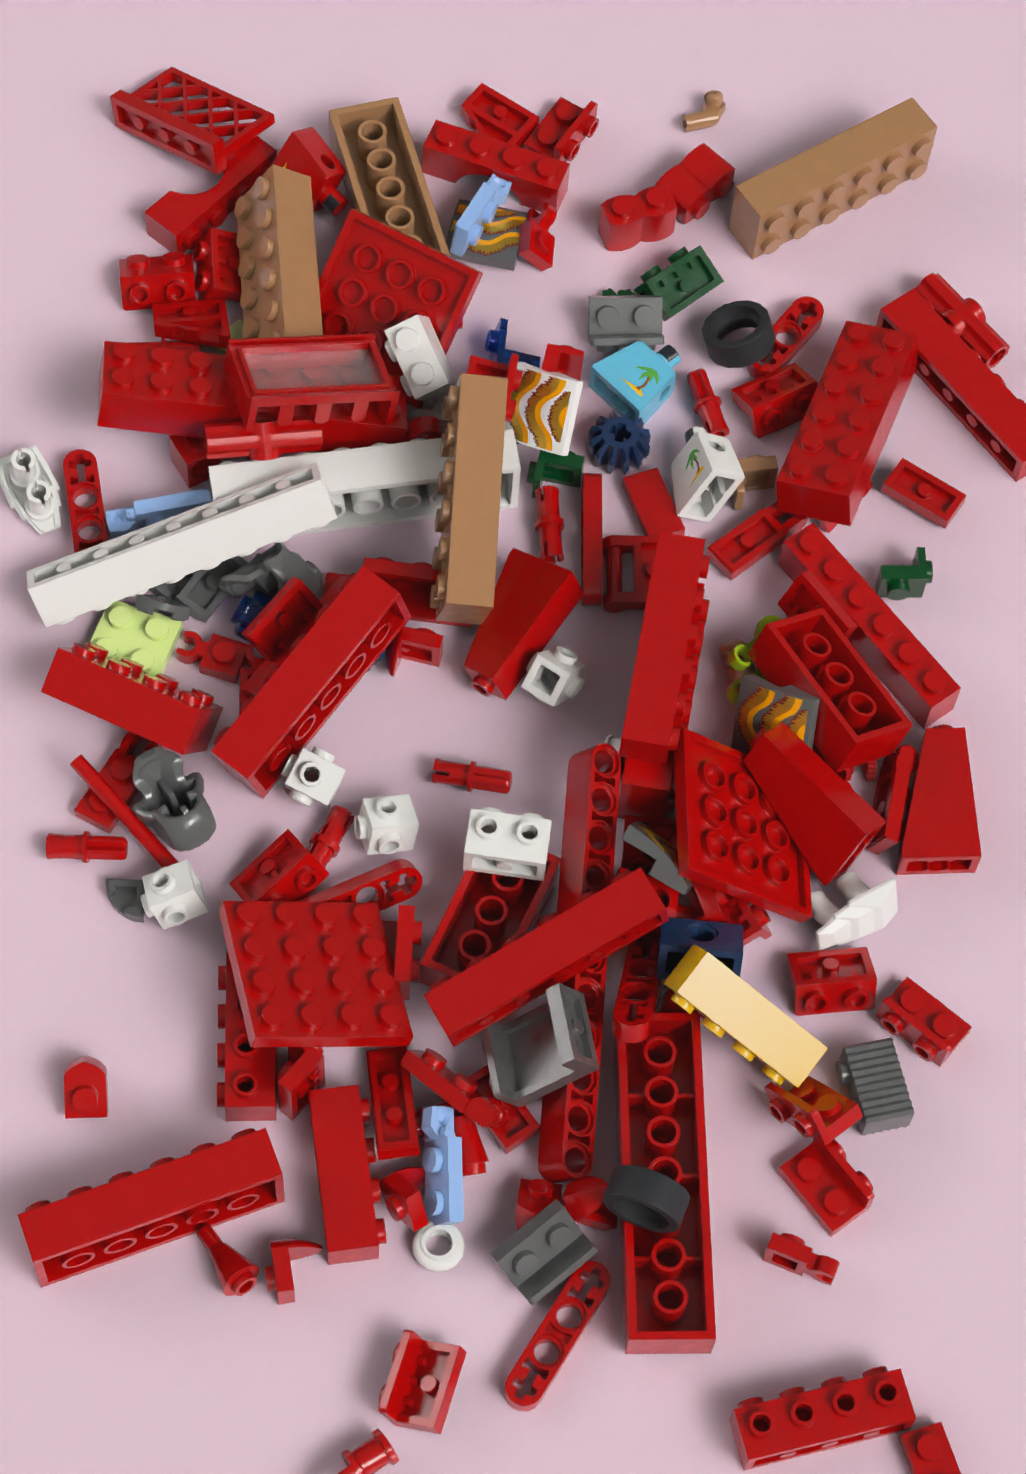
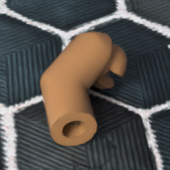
[682,90,726,133]

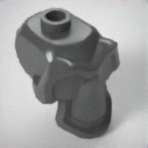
[219,543,325,602]
[132,747,217,852]

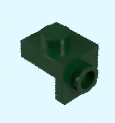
[526,450,585,498]
[875,547,933,601]

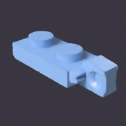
[450,174,512,257]
[106,488,212,538]
[421,1106,464,1225]

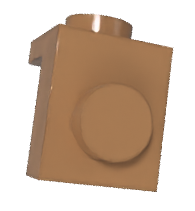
[730,455,778,510]

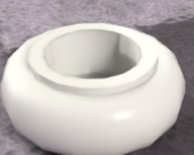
[412,1221,465,1272]

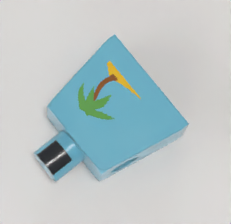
[589,341,681,424]

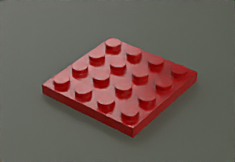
[319,208,483,409]
[674,728,812,923]
[218,901,414,1047]

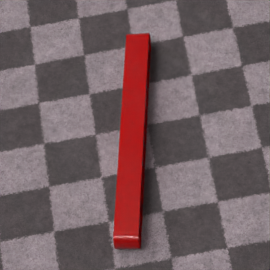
[537,743,621,1184]

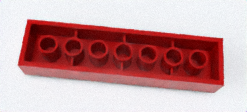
[97,341,408,452]
[613,1013,716,1354]

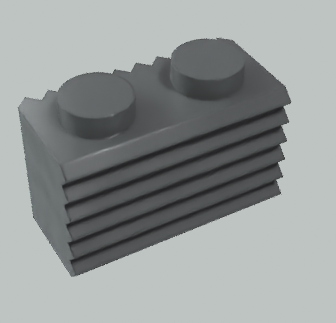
[835,1037,914,1136]

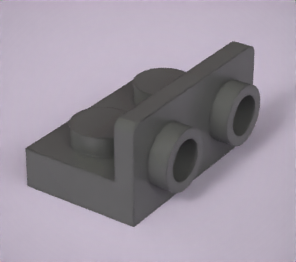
[588,295,664,352]
[490,1199,597,1305]

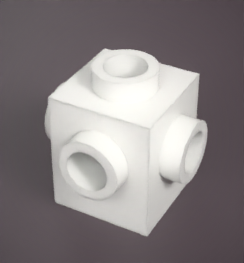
[521,646,587,707]
[281,746,346,808]
[354,794,419,855]
[140,859,209,930]

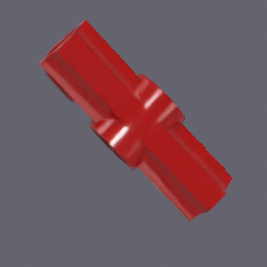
[915,272,1010,369]
[203,414,323,461]

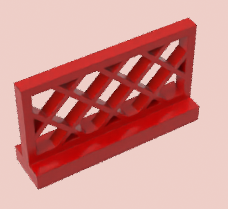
[110,67,275,175]

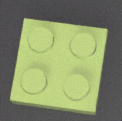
[90,601,183,677]

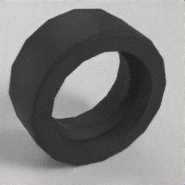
[702,300,776,368]
[603,1165,690,1233]

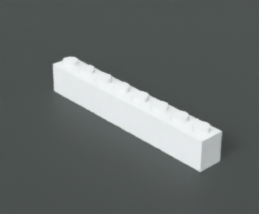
[26,462,337,627]

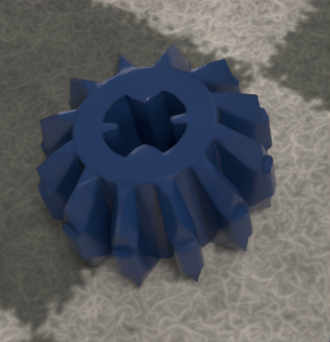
[588,410,651,475]

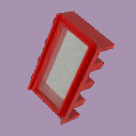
[223,333,401,431]

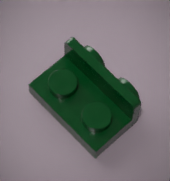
[634,245,724,322]

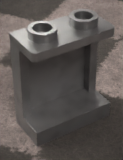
[482,983,599,1107]

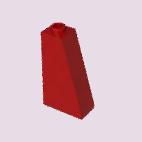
[463,548,584,700]
[743,722,886,886]
[895,724,982,875]

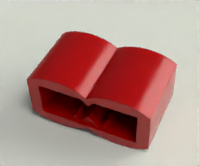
[655,143,735,224]
[598,186,678,251]

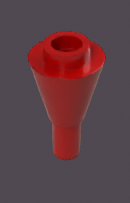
[196,1224,259,1296]

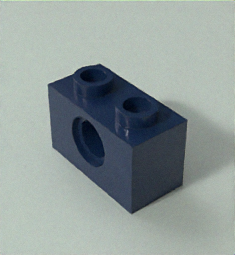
[656,917,743,979]

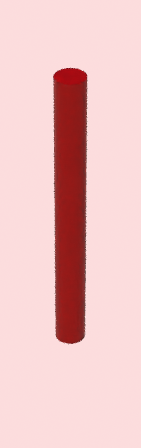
[70,754,178,868]

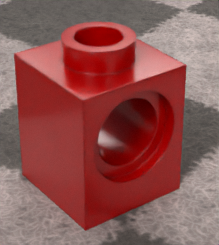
[169,435,222,489]

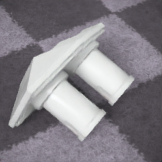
[0,445,62,536]
[811,872,898,950]

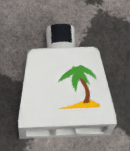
[671,427,745,523]

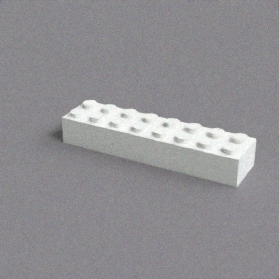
[209,429,521,536]

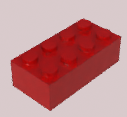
[748,607,913,773]
[41,642,224,755]
[419,853,561,987]

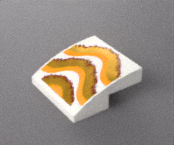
[505,362,583,456]

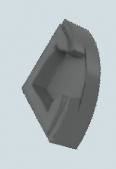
[135,594,192,621]
[106,878,145,923]

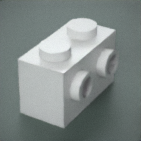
[384,314,457,401]
[463,807,552,881]

